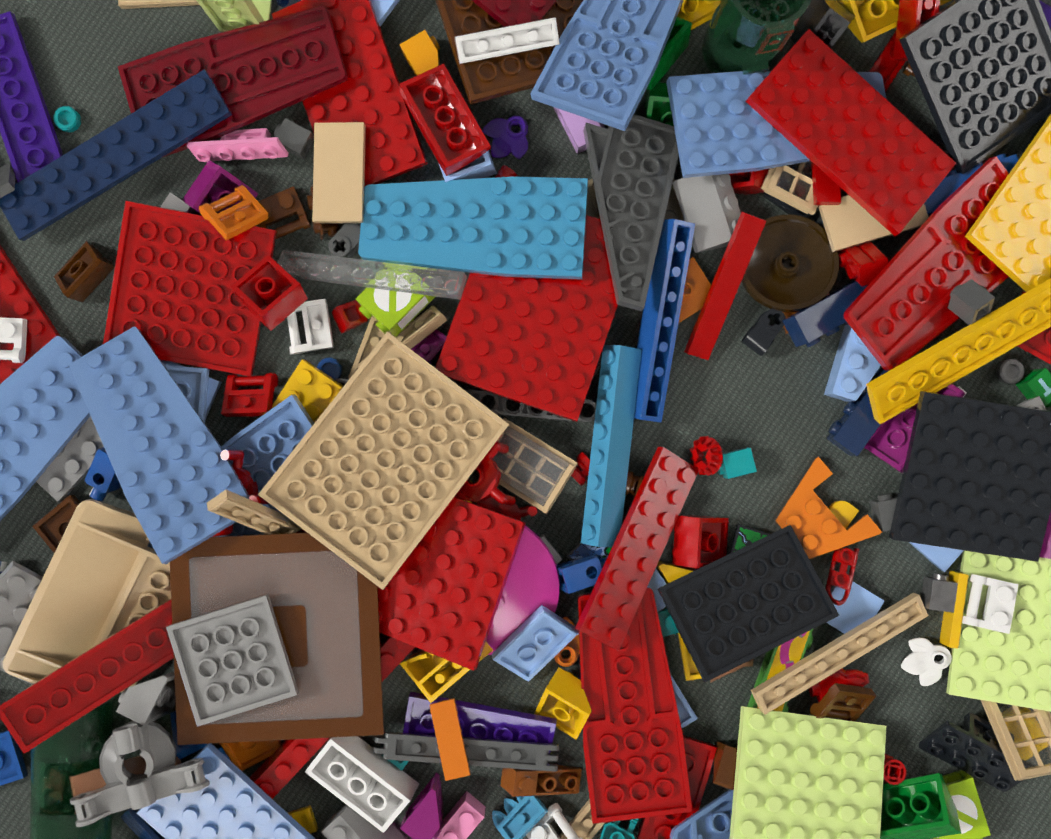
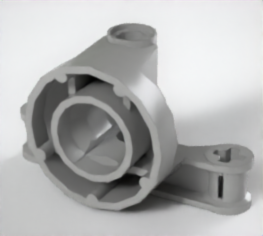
[70,721,210,827]

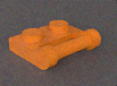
[199,185,268,241]

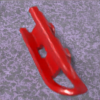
[826,548,859,606]

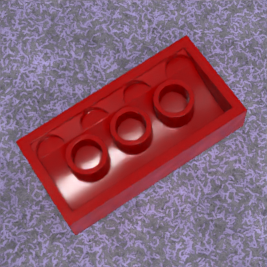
[399,63,491,176]

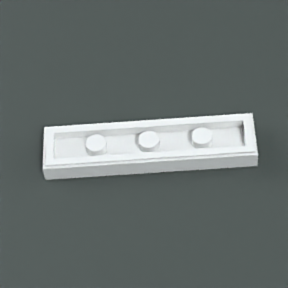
[455,18,560,64]

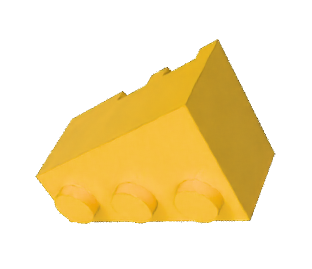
[400,642,493,703]

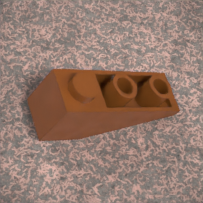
[500,763,582,797]

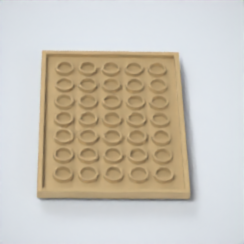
[258,332,509,590]

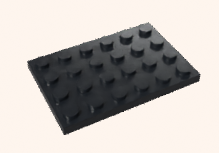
[657,525,840,682]

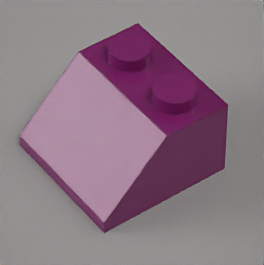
[182,160,258,214]
[400,773,444,839]

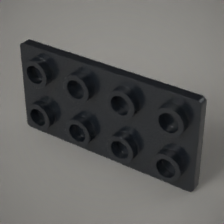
[919,712,1035,792]

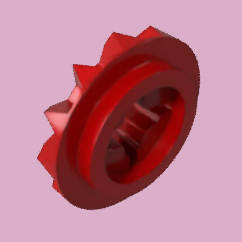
[689,436,723,476]

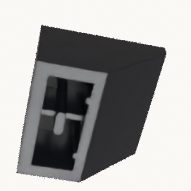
[785,0,855,48]

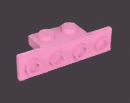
[187,128,288,162]

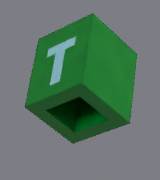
[1015,368,1051,408]

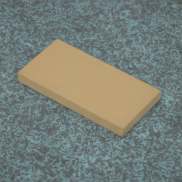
[312,122,366,223]
[818,195,929,252]

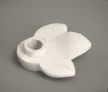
[901,637,952,686]

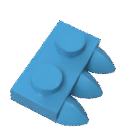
[492,796,548,839]

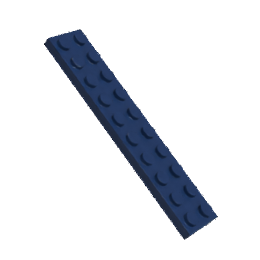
[0,69,232,241]

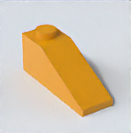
[400,30,440,76]

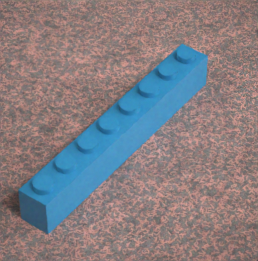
[581,345,642,547]

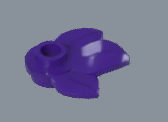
[482,116,528,159]

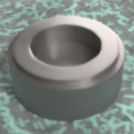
[996,359,1024,384]

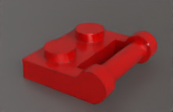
[221,373,278,417]

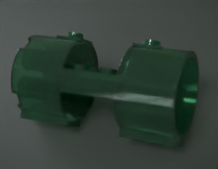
[702,0,811,75]
[30,697,113,839]

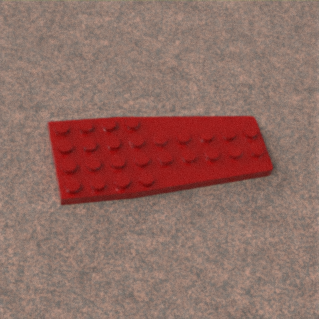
[843,156,1009,371]
[578,587,692,824]

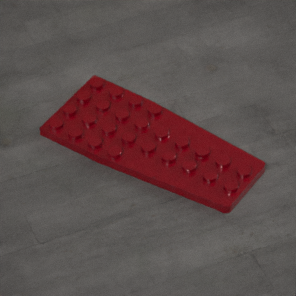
[117,6,348,157]

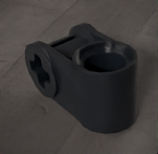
[741,309,786,356]

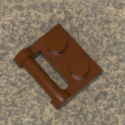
[257,186,312,239]
[810,683,876,721]

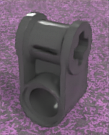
[328,223,361,263]

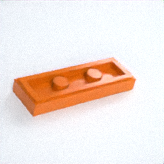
[429,698,471,781]

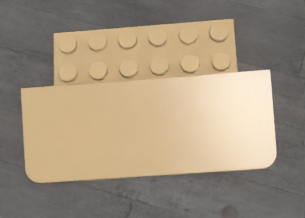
[2,499,171,693]

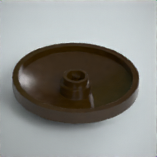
[741,214,839,312]

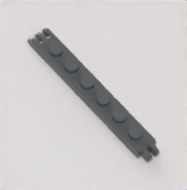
[374,732,559,772]

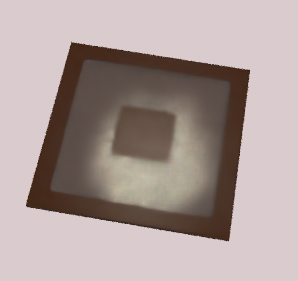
[170,532,384,745]

